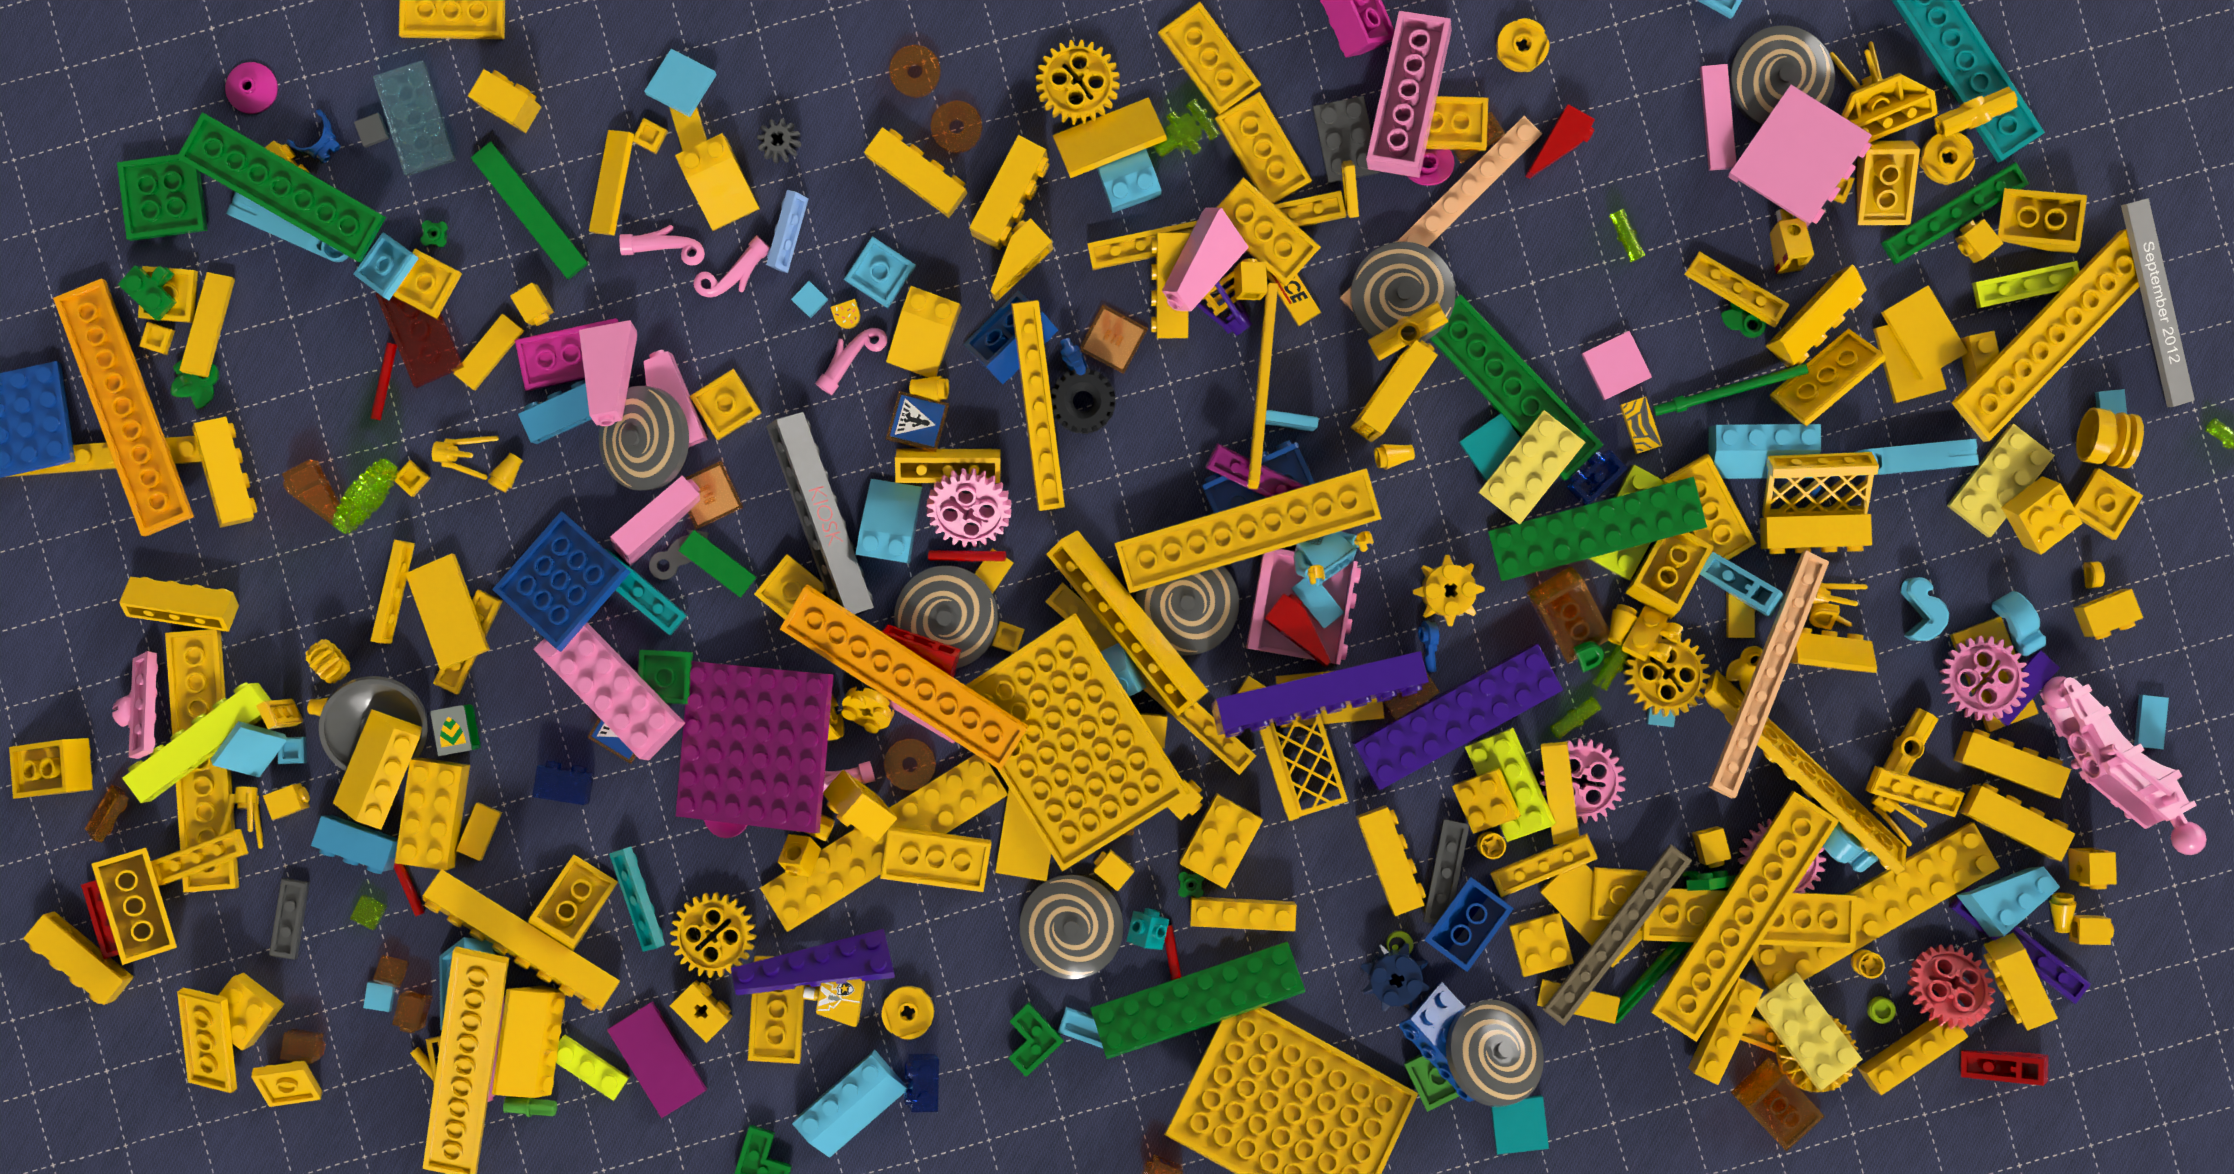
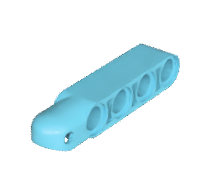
[226,192,349,262]
[1854,439,1979,476]

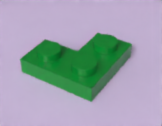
[1008,1002,1064,1077]
[735,1125,792,1174]

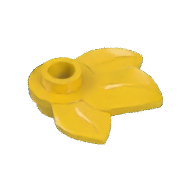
[1726,646,1763,694]

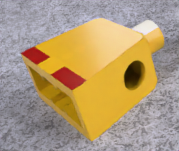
[1770,209,1814,274]

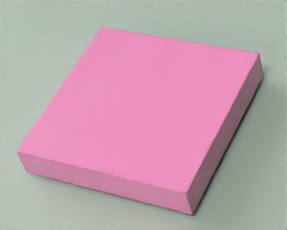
[1581,331,1652,400]

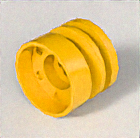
[2076,408,2144,469]

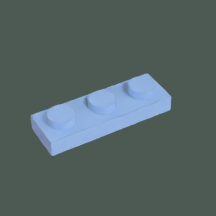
[766,190,808,273]

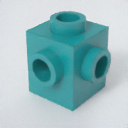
[1127,908,1169,950]

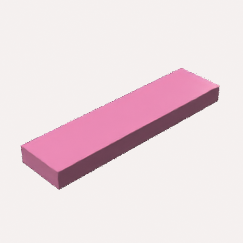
[1700,64,1736,171]

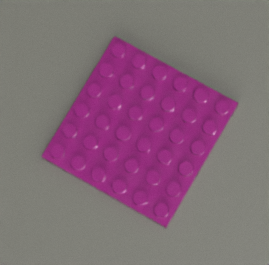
[676,661,833,833]

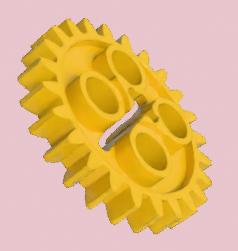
[1036,40,1120,125]
[1623,635,1710,717]
[670,892,756,978]

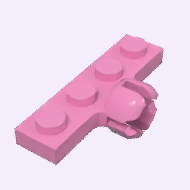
[112,651,158,759]

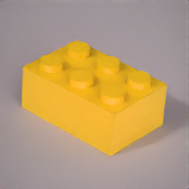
[1179,793,1263,889]
[1983,933,2058,1031]

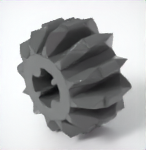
[757,118,802,164]

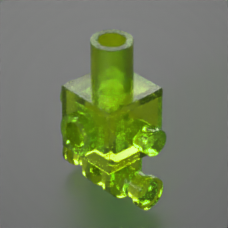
[1153,99,1220,158]

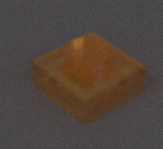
[373,955,409,988]

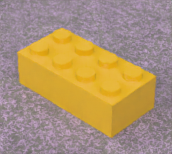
[969,135,1050,250]
[395,758,470,871]
[91,848,177,965]

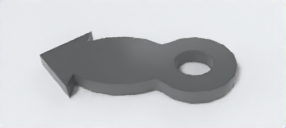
[649,529,709,580]

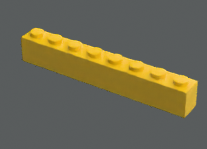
[1047,530,1209,716]
[423,869,620,1011]

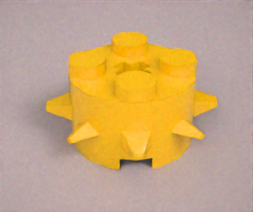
[1413,555,1485,626]

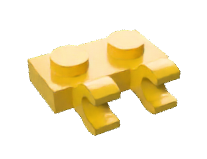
[1622,605,1683,663]

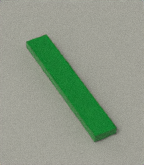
[470,142,589,280]
[1881,162,2029,265]

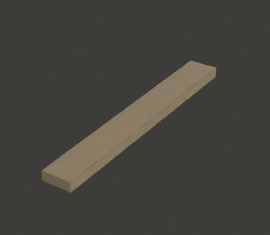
[1543,844,1692,1026]

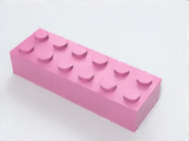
[1366,11,1452,178]
[534,622,685,760]

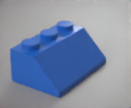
[963,291,1058,384]
[1425,877,1514,972]

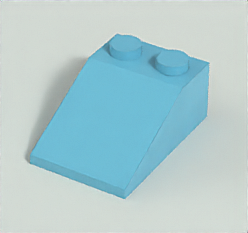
[1097,149,1162,213]
[856,479,922,564]

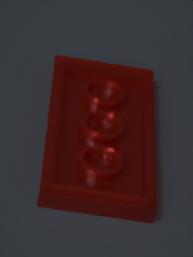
[375,293,464,388]

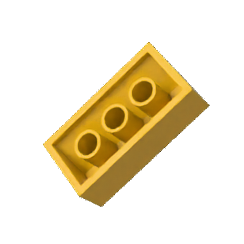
[1765,264,1867,367]
[333,709,422,830]
[492,986,566,1098]

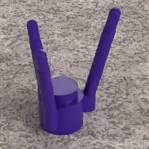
[1196,281,1252,336]

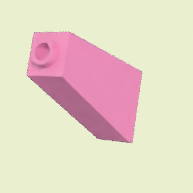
[1162,208,1249,311]
[579,320,637,426]
[644,350,708,447]
[610,476,700,567]

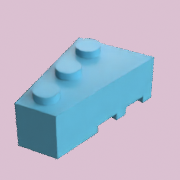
[1956,866,2060,937]

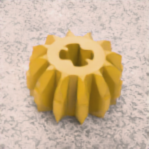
[305,639,350,684]

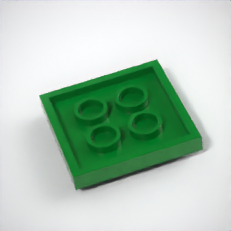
[117,154,208,241]

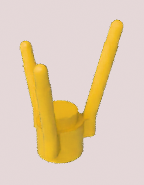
[1829,41,1883,91]
[432,436,499,480]
[1812,583,1868,627]
[218,787,263,849]
[1871,795,1927,846]

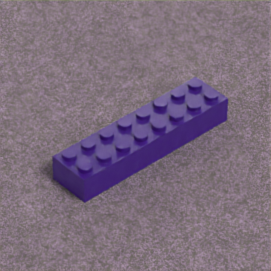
[1352,644,1563,790]
[1211,651,1429,738]

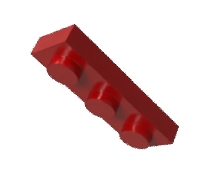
[81,880,119,959]

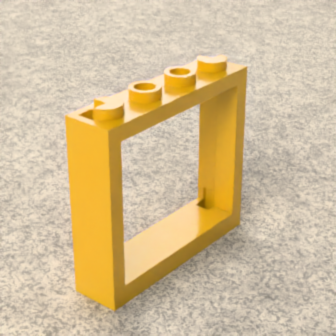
[1350,340,1438,442]

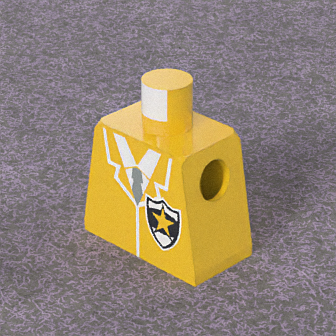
[803,979,865,1027]

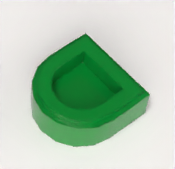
[1573,641,1604,673]

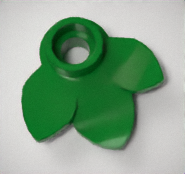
[1721,302,1766,338]
[171,360,219,409]

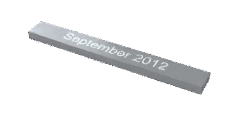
[2121,198,2195,407]

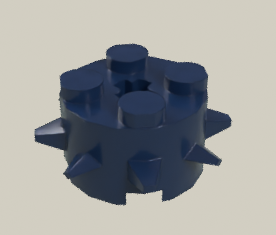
[1361,943,1430,1012]

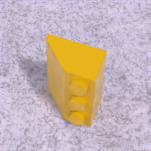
[1789,628,1877,673]

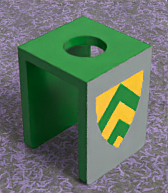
[431,704,481,756]

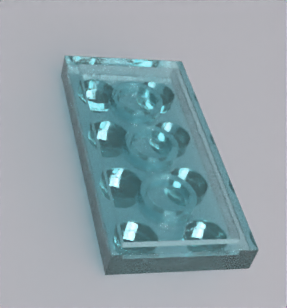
[373,60,456,176]

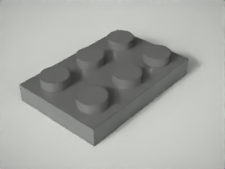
[1312,96,1379,184]

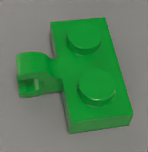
[118,265,177,321]
[1683,870,1737,891]

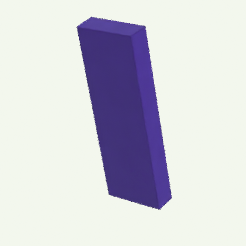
[1993,650,2060,726]

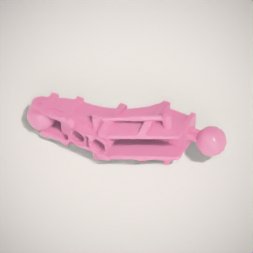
[2040,676,2207,855]

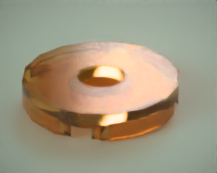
[889,45,941,98]
[930,100,983,153]
[884,738,936,790]

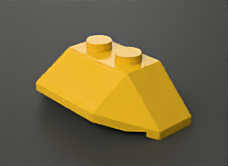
[1841,73,1938,143]

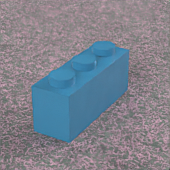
[518,380,592,444]
[311,815,398,874]

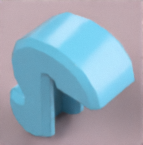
[1900,577,1949,641]
[1992,591,2046,657]
[1823,816,1878,872]

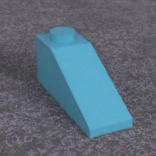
[1700,552,1784,619]

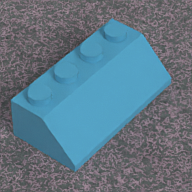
[1709,424,1821,479]
[792,1049,909,1158]

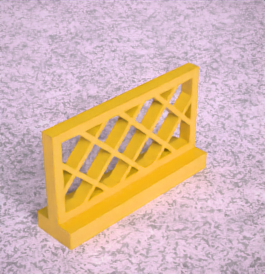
[1762,452,1879,518]
[1259,714,1348,821]

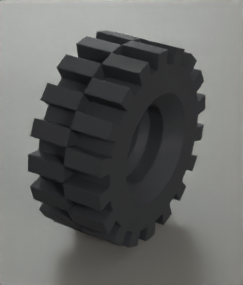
[1051,368,1116,434]

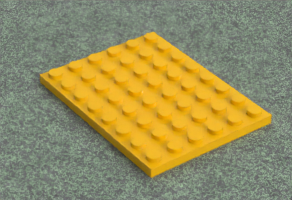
[966,613,1190,871]
[1164,1007,1418,1174]

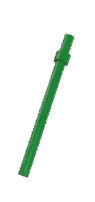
[1653,363,1808,416]

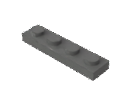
[1422,819,1469,924]

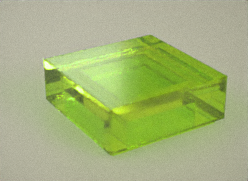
[350,894,387,930]

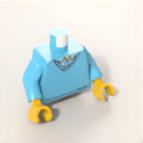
[1293,531,1374,587]

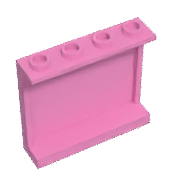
[1728,85,1872,228]
[1246,549,1361,665]

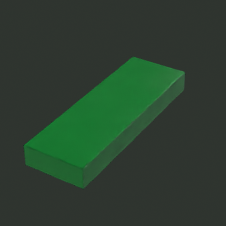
[678,530,757,598]

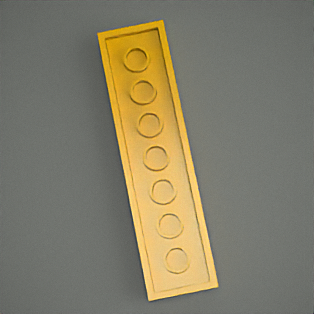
[1642,888,1857,948]

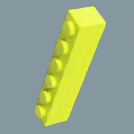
[122,682,272,803]

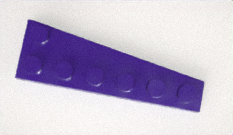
[731,929,895,995]

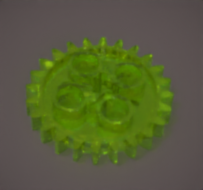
[332,458,398,534]

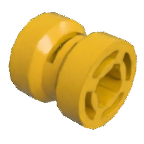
[1476,831,1506,859]
[1851,949,1885,979]

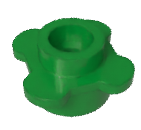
[420,220,448,247]
[1178,872,1204,898]

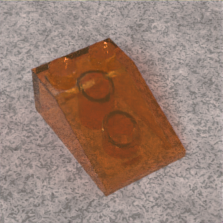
[1526,566,1610,664]
[1731,1057,1825,1152]

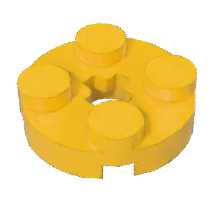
[1496,18,1549,72]
[1919,132,1975,185]
[841,687,894,733]
[882,986,934,1039]

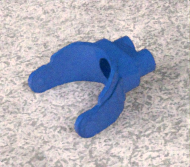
[286,109,341,163]
[1060,338,1088,375]

